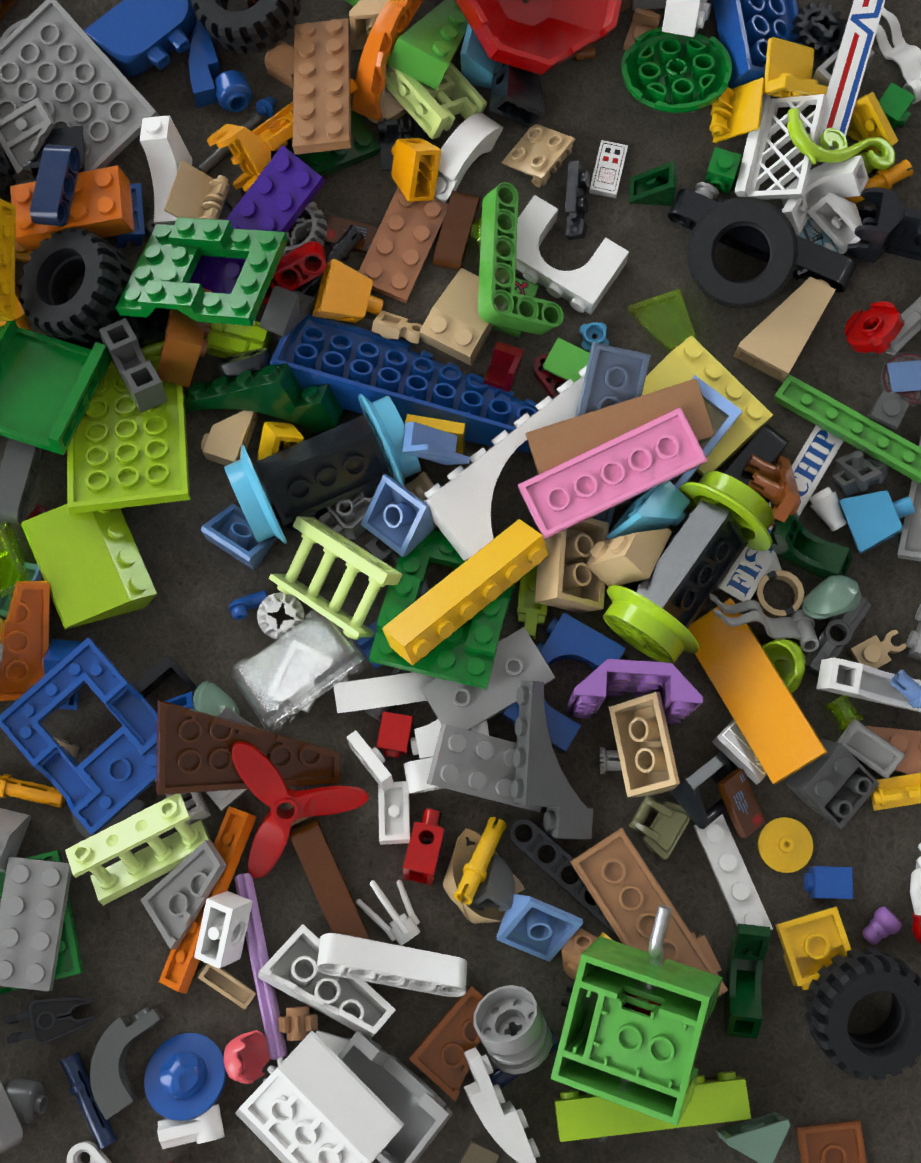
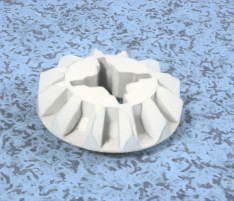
[257,592,304,639]

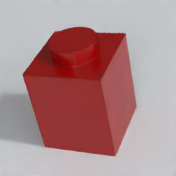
[377,711,413,759]

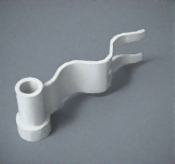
[875,7,921,104]

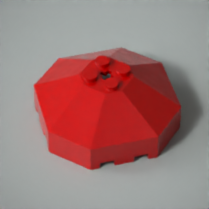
[456,0,622,75]

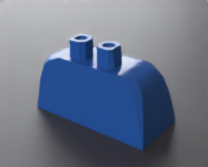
[84,0,197,77]

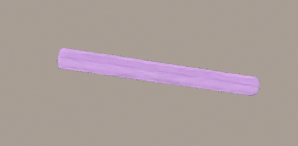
[234,873,288,1060]

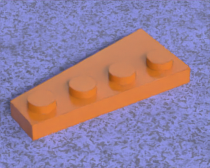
[0,580,50,701]

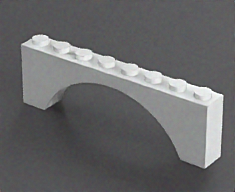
[423,365,587,560]

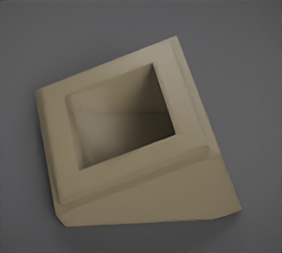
[459,1139,500,1163]

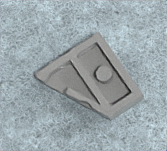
[0,97,55,175]

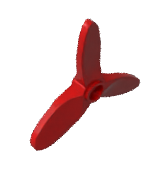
[232,741,369,879]

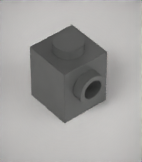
[867,390,910,432]

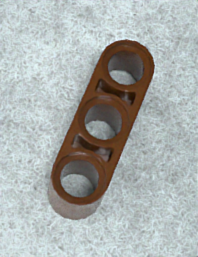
[433,191,481,271]

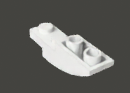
[464,1047,540,1163]

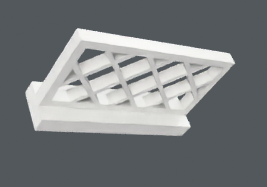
[734,94,827,200]

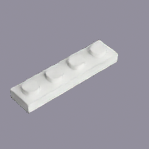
[693,814,773,930]

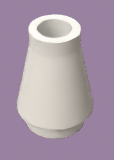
[809,487,847,532]

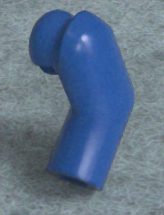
[229,590,268,620]

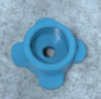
[579,322,609,351]

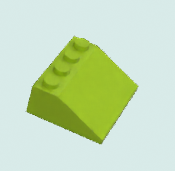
[21,504,157,630]

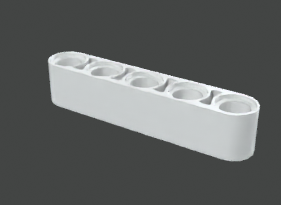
[317,933,467,997]

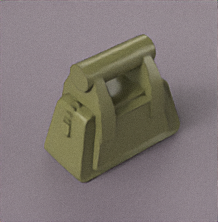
[628,796,691,861]

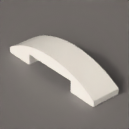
[333,672,436,713]

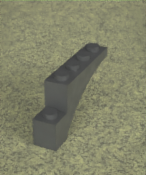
[511,680,593,839]

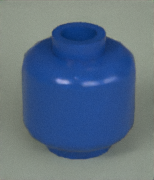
[213,70,252,112]

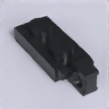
[565,160,590,240]

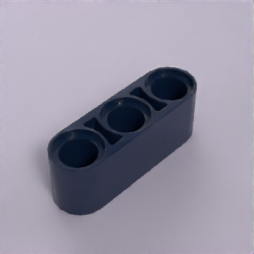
[30,144,81,227]

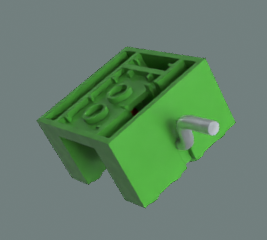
[550,905,723,1126]

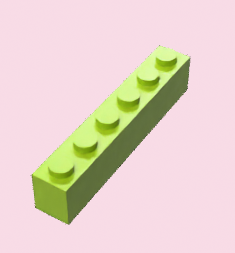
[554,1071,751,1142]

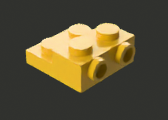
[775,907,851,990]

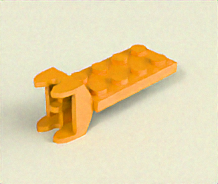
[207,78,358,192]

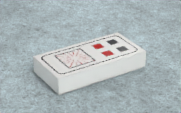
[589,140,628,199]

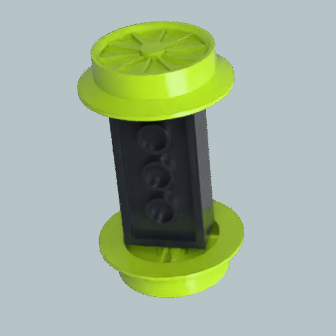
[603,471,775,665]

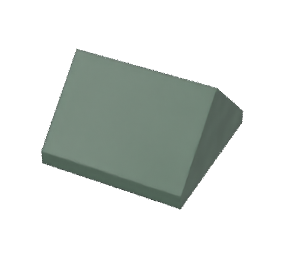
[716,1112,790,1163]

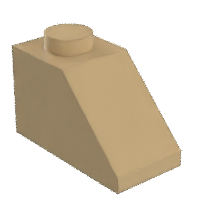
[201,410,258,466]

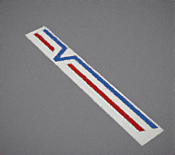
[816,0,885,150]

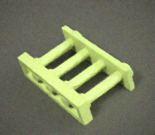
[268,516,403,640]
[65,793,211,905]

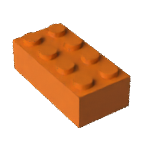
[10,165,135,252]

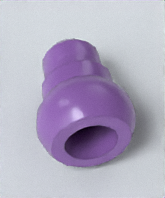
[862,906,902,945]

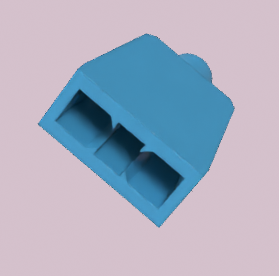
[839,490,915,555]

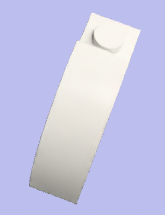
[434,113,504,204]
[781,155,869,235]

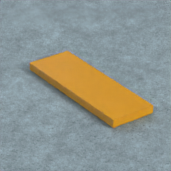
[688,598,828,784]

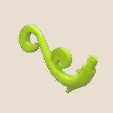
[787,108,895,170]

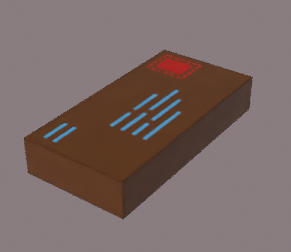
[323,215,379,254]
[716,769,766,838]

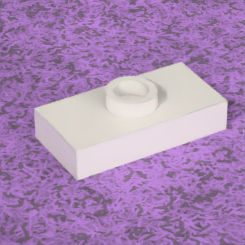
[346,730,394,792]
[378,781,411,845]

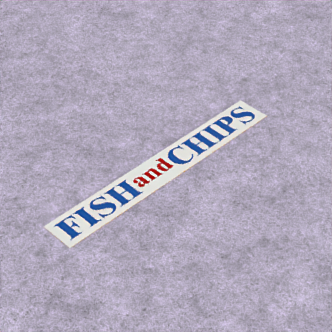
[719,425,843,602]

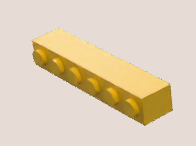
[382,519,549,666]

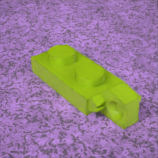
[517,565,547,639]

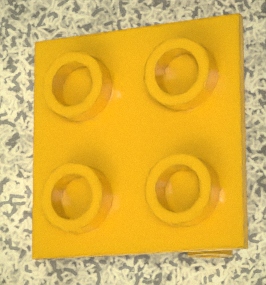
[709,77,764,143]

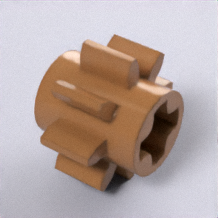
[278,1006,318,1041]

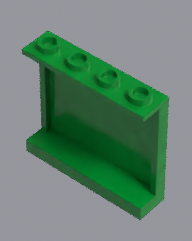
[0,319,111,455]

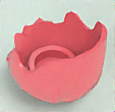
[223,1030,270,1084]

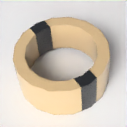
[754,570,804,618]

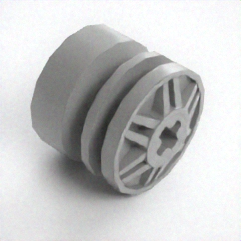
[473,985,552,1074]

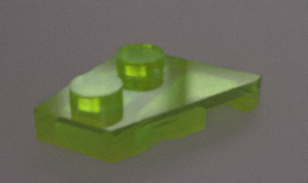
[628,288,697,352]

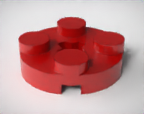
[844,301,905,354]

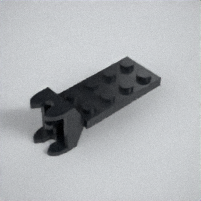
[847,187,921,263]

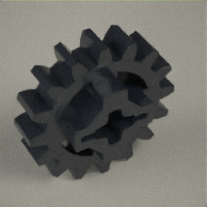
[791,2,848,60]

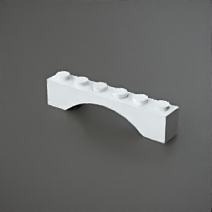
[816,658,921,712]

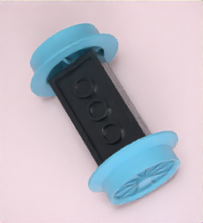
[224,394,421,544]

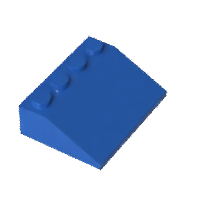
[712,0,802,88]

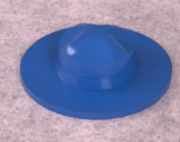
[144,1033,227,1121]

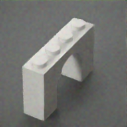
[498,195,629,315]

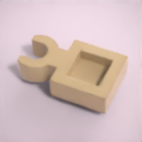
[372,310,423,344]
[849,630,906,669]

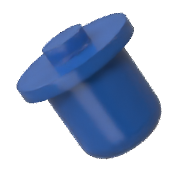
[256,96,277,117]

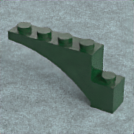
[184,363,343,434]

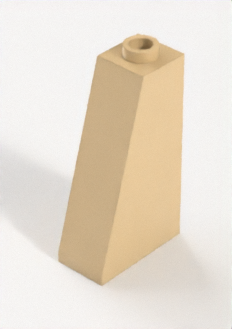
[733,277,836,383]

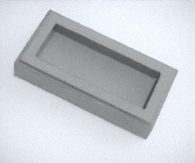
[837,719,906,779]

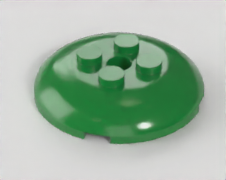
[621,27,732,114]

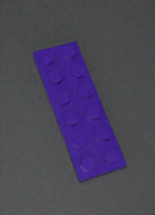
[189,145,326,294]

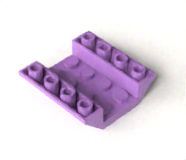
[566,659,703,724]

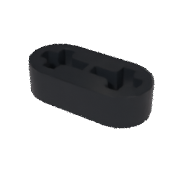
[217,348,271,378]

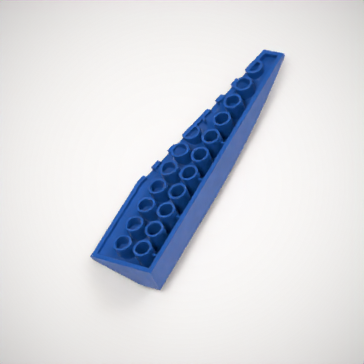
[270,313,538,453]

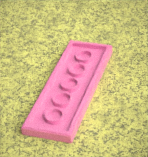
[518,407,708,540]

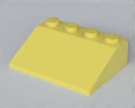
[642,335,773,476]

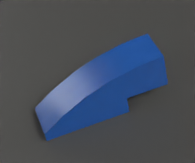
[189,19,221,108]

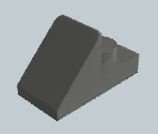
[260,286,316,337]

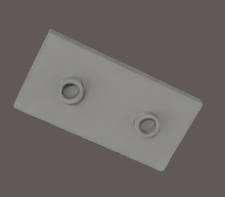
[420,627,556,730]

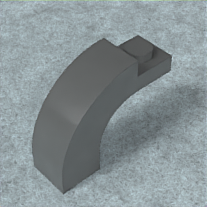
[90,1007,166,1120]

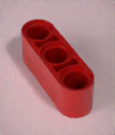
[262,241,326,304]

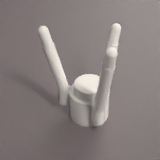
[356,880,421,946]

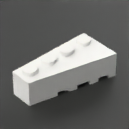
[257,924,396,1039]

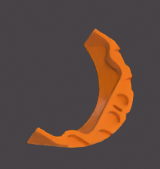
[352,0,424,121]

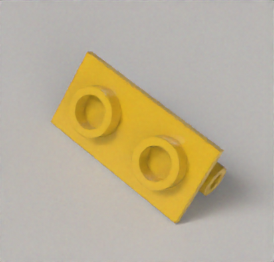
[871,772,921,811]

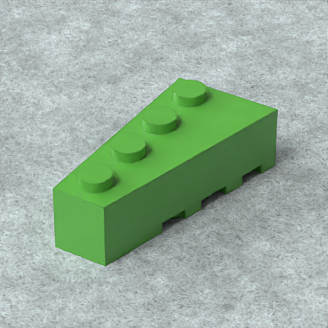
[387,0,468,91]

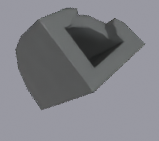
[469,853,515,911]

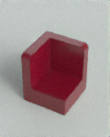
[484,341,524,392]

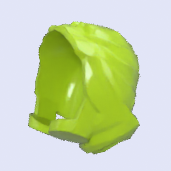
[762,639,806,693]

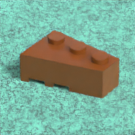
[156,288,211,387]

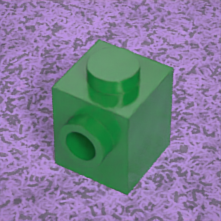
[879,83,915,131]
[704,147,742,194]

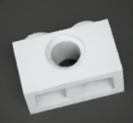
[194,891,253,969]

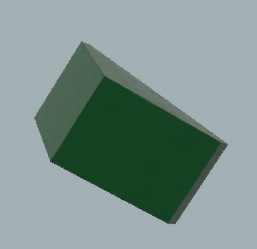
[629,160,677,206]

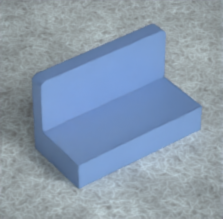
[402,422,470,465]

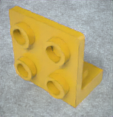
[763,37,828,98]

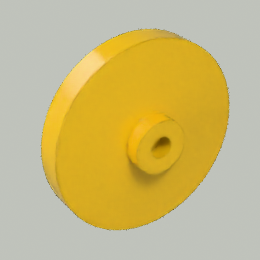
[757,817,813,873]

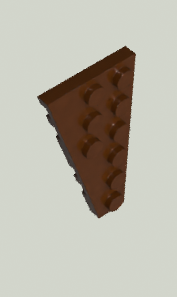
[156,699,341,795]

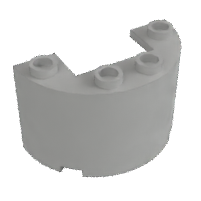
[338,1031,453,1163]

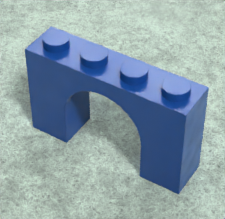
[503,613,626,754]

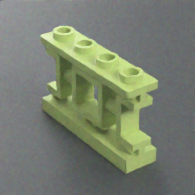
[385,54,487,139]

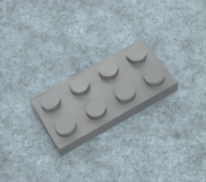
[427,724,541,812]
[0,857,72,991]

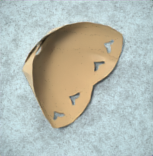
[443,828,525,924]

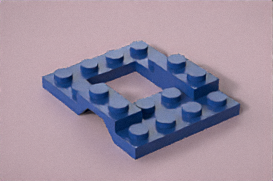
[0,638,157,835]

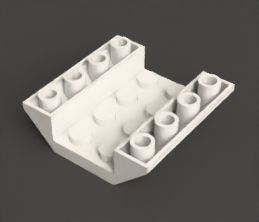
[235,1031,404,1163]

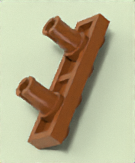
[744,454,801,522]

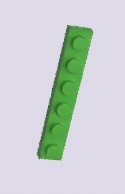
[773,374,921,484]

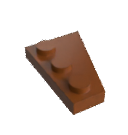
[408,985,484,1102]

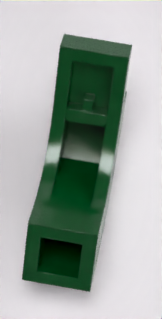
[770,512,853,579]
[724,923,771,1039]

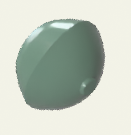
[802,575,862,619]
[193,681,240,716]

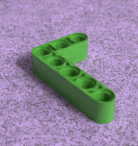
[478,182,564,335]

